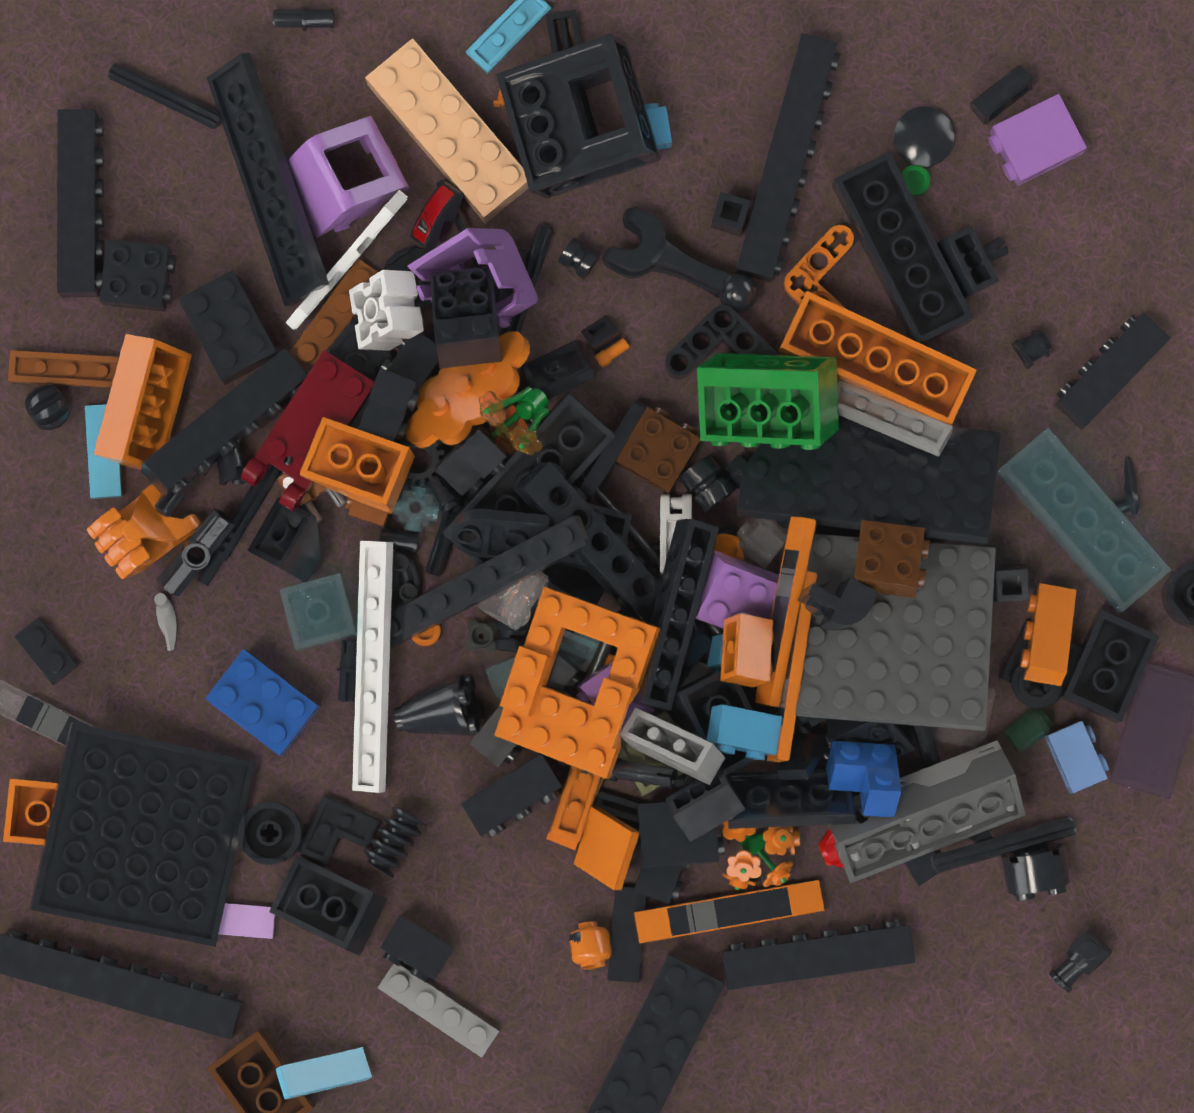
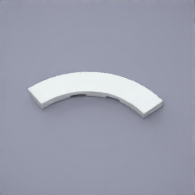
[286,190,407,330]

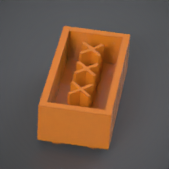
[94,334,192,470]

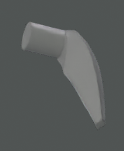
[154,592,177,651]

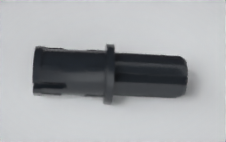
[273,6,334,31]
[337,640,357,703]

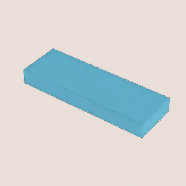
[466,0,552,74]
[85,404,123,499]
[276,1047,372,1099]

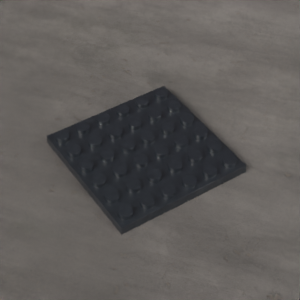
[29,722,255,947]

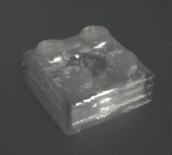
[476,572,548,630]

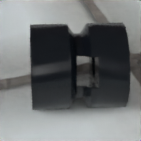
[679,454,737,513]

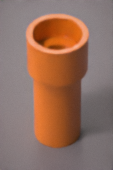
[594,338,630,368]

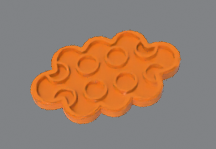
[405,331,530,448]

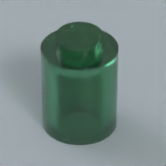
[1001,708,1051,755]

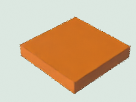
[573,807,640,890]

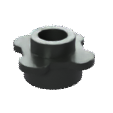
[465,620,498,653]

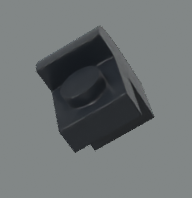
[798,577,878,631]

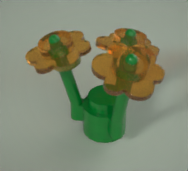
[479,386,549,455]

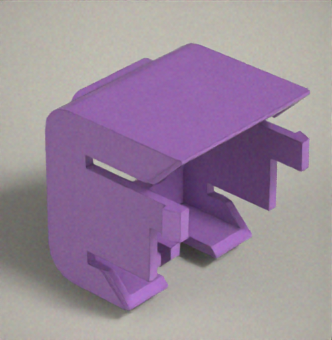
[287,116,409,238]
[407,228,538,332]

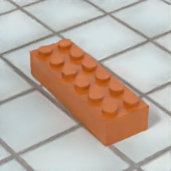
[778,291,977,425]

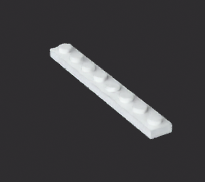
[352,541,393,793]

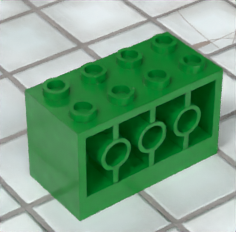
[697,353,839,450]

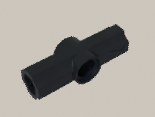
[157,507,236,597]

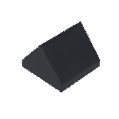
[581,315,621,355]

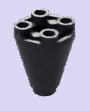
[394,673,485,736]

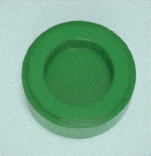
[901,165,930,197]

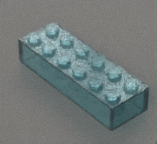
[997,428,1171,613]

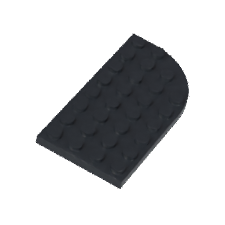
[737,415,1001,544]

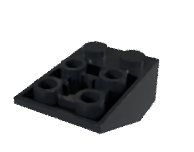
[430,266,502,369]

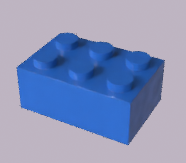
[205,649,321,757]

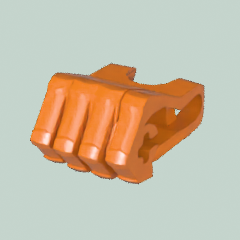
[87,484,202,579]

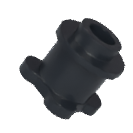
[1012,330,1052,370]

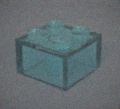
[279,573,357,652]

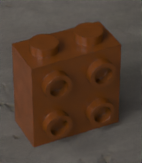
[615,407,700,494]
[854,520,930,598]

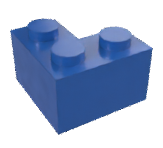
[826,741,901,817]

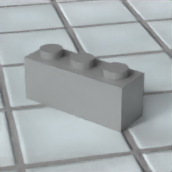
[620,708,725,785]

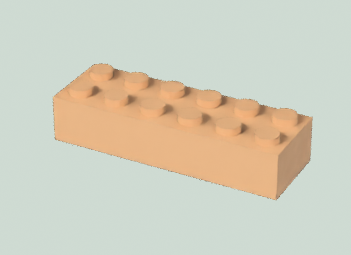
[365,38,529,224]

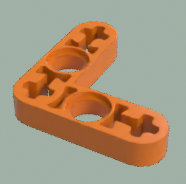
[784,225,854,309]

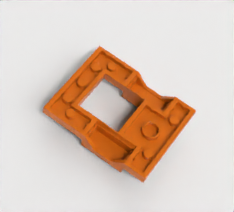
[494,587,661,779]

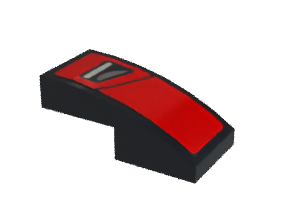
[410,182,464,249]

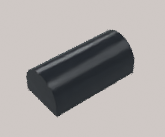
[970,65,1033,125]

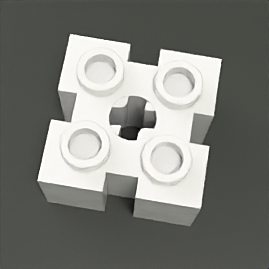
[349,270,424,351]

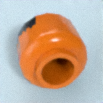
[569,921,612,969]

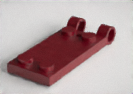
[241,350,375,511]

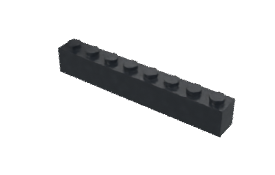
[735,33,841,283]
[0,929,244,1040]

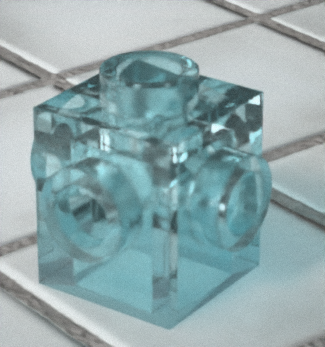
[393,486,440,533]

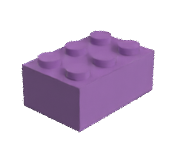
[695,550,779,628]

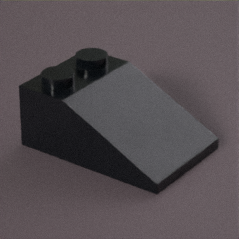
[269,855,387,956]

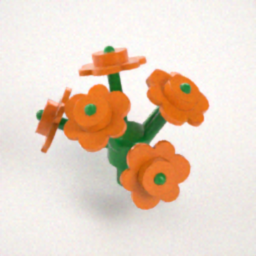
[722,820,802,890]

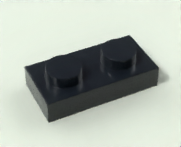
[14,617,78,685]

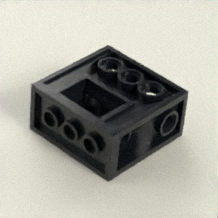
[496,33,661,199]

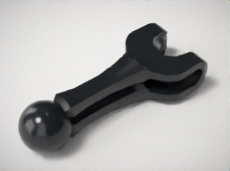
[602,208,758,313]

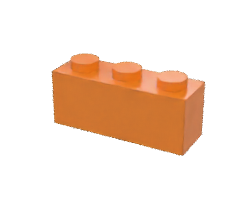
[1020,583,1077,686]

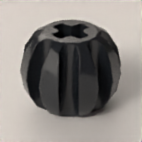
[24,384,70,430]

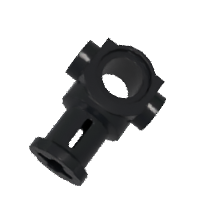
[1049,928,1113,993]

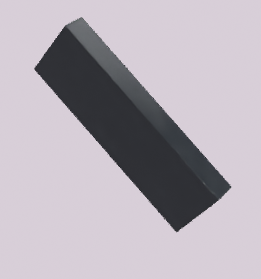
[607,887,646,983]

